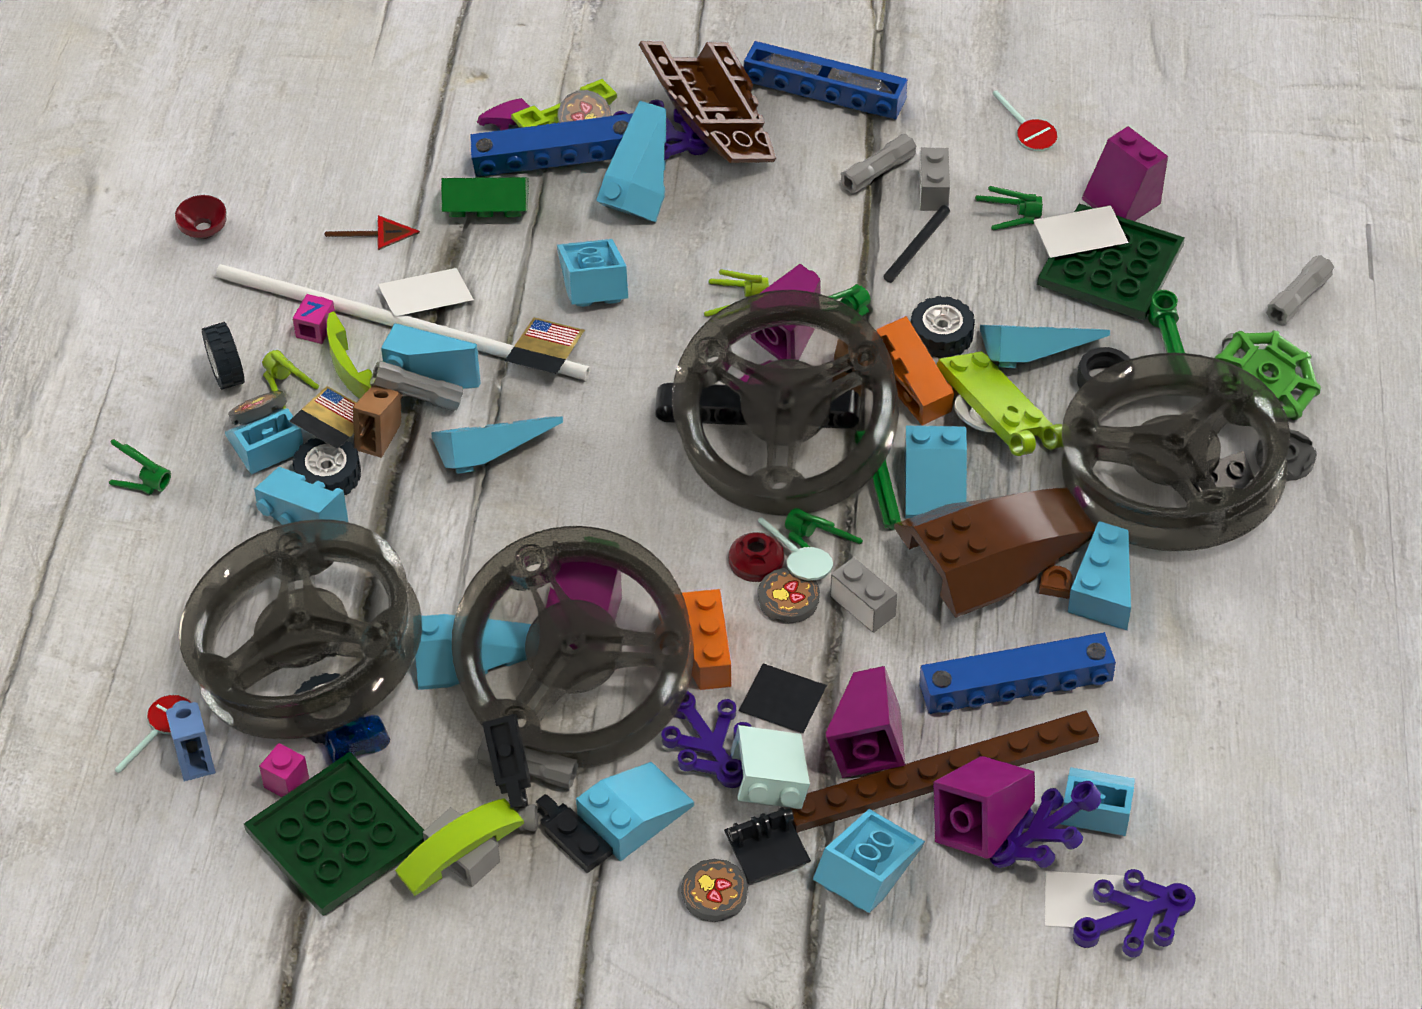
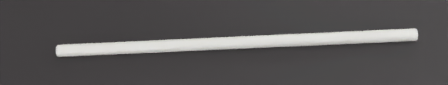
[216,264,590,381]

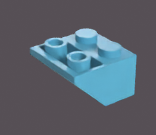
[225,408,304,475]
[1061,767,1135,836]

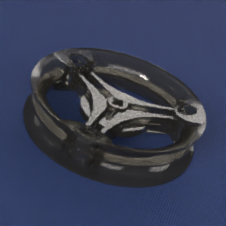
[672,290,899,516]
[1062,353,1290,551]
[179,519,422,740]
[452,526,694,768]

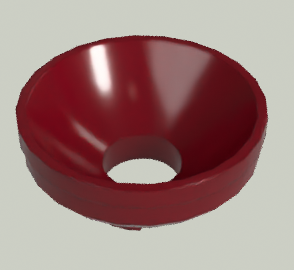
[175,195,227,239]
[728,532,784,582]

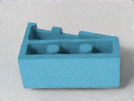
[254,467,350,551]
[1068,521,1131,630]

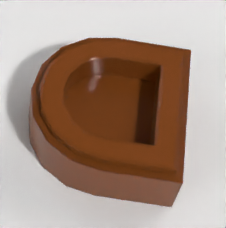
[1039,566,1073,599]

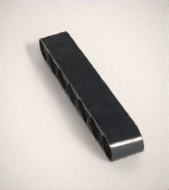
[655,383,860,429]

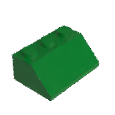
[441,177,529,217]

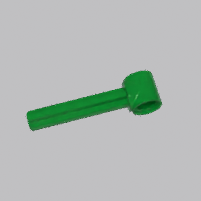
[1148,290,1194,392]
[855,428,901,530]

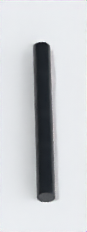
[883,205,950,283]

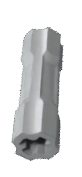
[840,133,917,194]
[1266,255,1335,325]
[370,361,463,412]
[477,736,578,789]

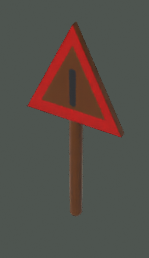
[324,215,420,250]

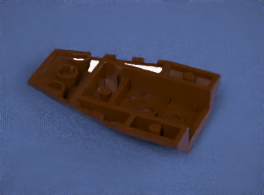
[639,41,776,163]
[894,487,1096,618]

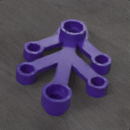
[613,99,710,160]
[661,690,752,788]
[990,781,1101,868]
[1073,869,1196,958]

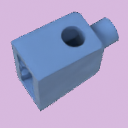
[166,701,216,782]

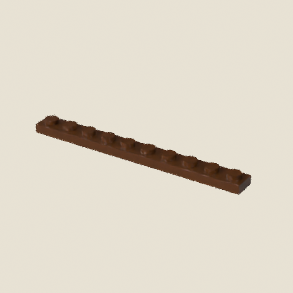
[785,710,1099,833]

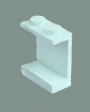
[731,725,810,809]

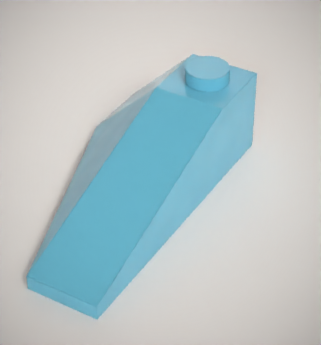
[596,101,666,223]
[980,325,1110,368]
[431,416,563,473]
[413,614,543,690]

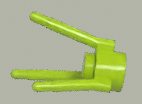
[704,269,769,317]
[262,350,319,408]

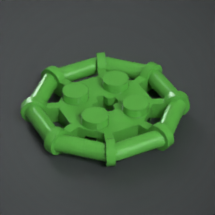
[1214,330,1321,421]

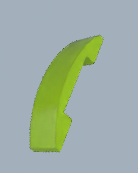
[511,79,617,128]
[327,311,372,399]
[395,798,524,896]

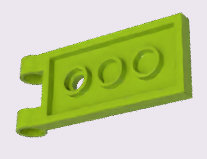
[936,351,1069,456]

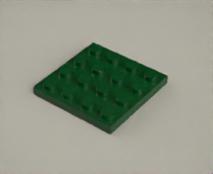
[1037,203,1185,321]
[243,752,424,916]

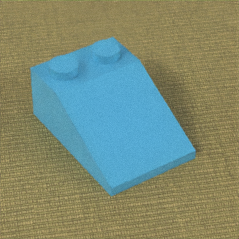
[557,239,628,307]
[381,323,481,389]
[904,426,967,518]
[576,762,695,862]
[813,809,925,913]

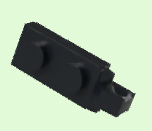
[482,714,531,809]
[536,794,613,873]

